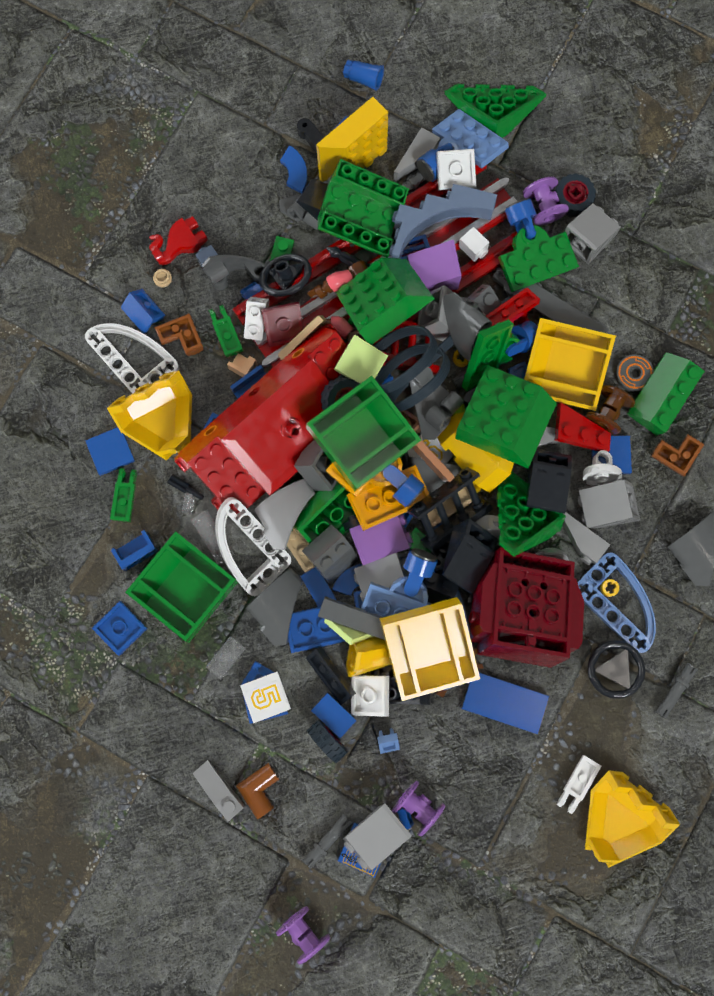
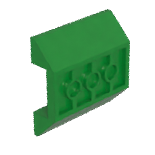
[318,159,409,258]

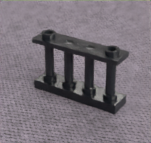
[407,467,493,553]

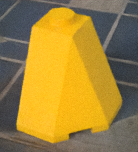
[346,637,391,677]

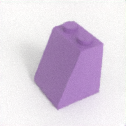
[407,240,461,292]
[349,514,413,565]

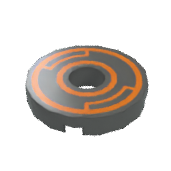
[616,354,654,392]

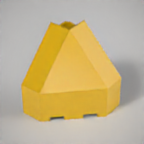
[107,370,192,460]
[437,412,514,493]
[585,770,680,868]

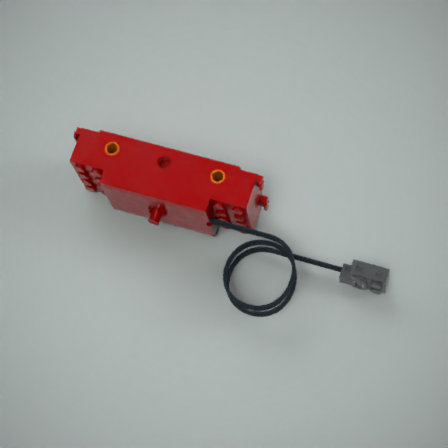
[174,284,502,514]

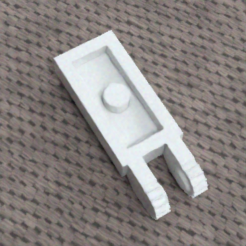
[557,755,601,814]

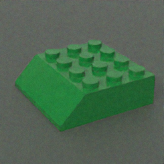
[336,258,434,345]
[455,365,557,468]
[306,376,421,492]
[125,531,238,643]

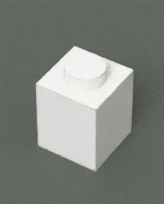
[459,227,489,261]

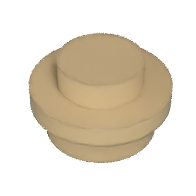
[153,269,172,287]

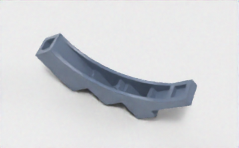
[389,184,497,259]

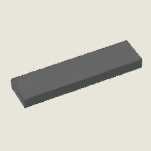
[318,596,385,640]

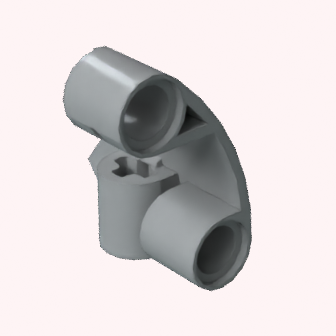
[254,479,316,550]

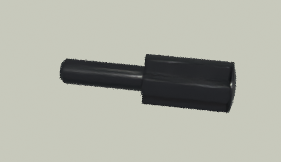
[167,474,204,500]

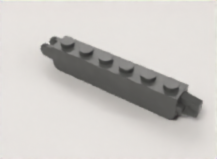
[493,268,617,350]

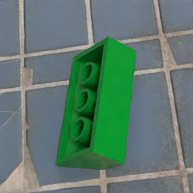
[626,352,705,435]
[293,482,355,544]

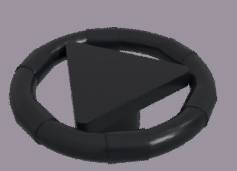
[259,253,312,297]
[588,641,645,699]

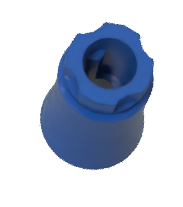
[343,59,384,91]

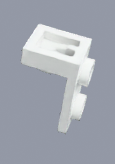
[244,297,269,341]

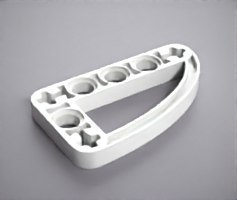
[85,323,179,394]
[215,497,291,596]

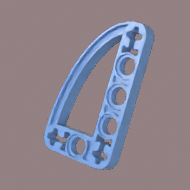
[578,552,656,653]

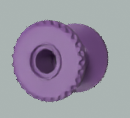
[523,177,569,226]
[392,781,445,837]
[276,906,331,965]

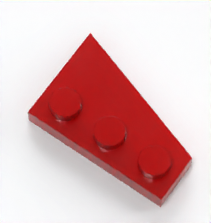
[554,402,611,452]

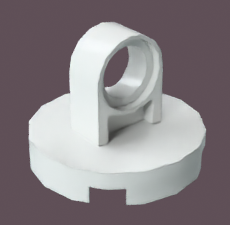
[583,450,622,487]

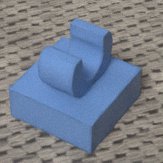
[377,728,400,754]

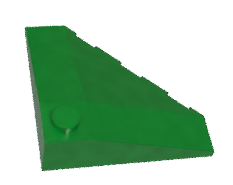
[445,84,546,138]
[497,471,566,557]

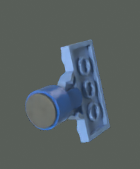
[417,109,509,182]
[361,549,437,617]

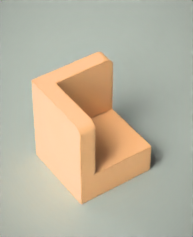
[227,354,257,377]

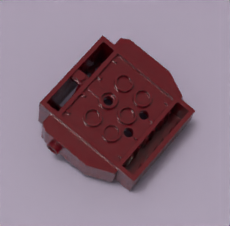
[469,547,584,668]

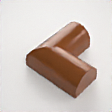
[155,313,204,356]
[650,434,704,477]
[236,763,280,820]

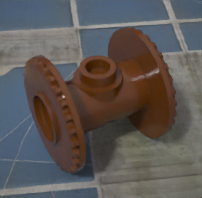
[585,385,635,435]

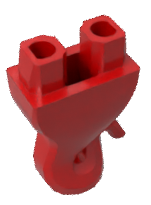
[149,216,208,265]

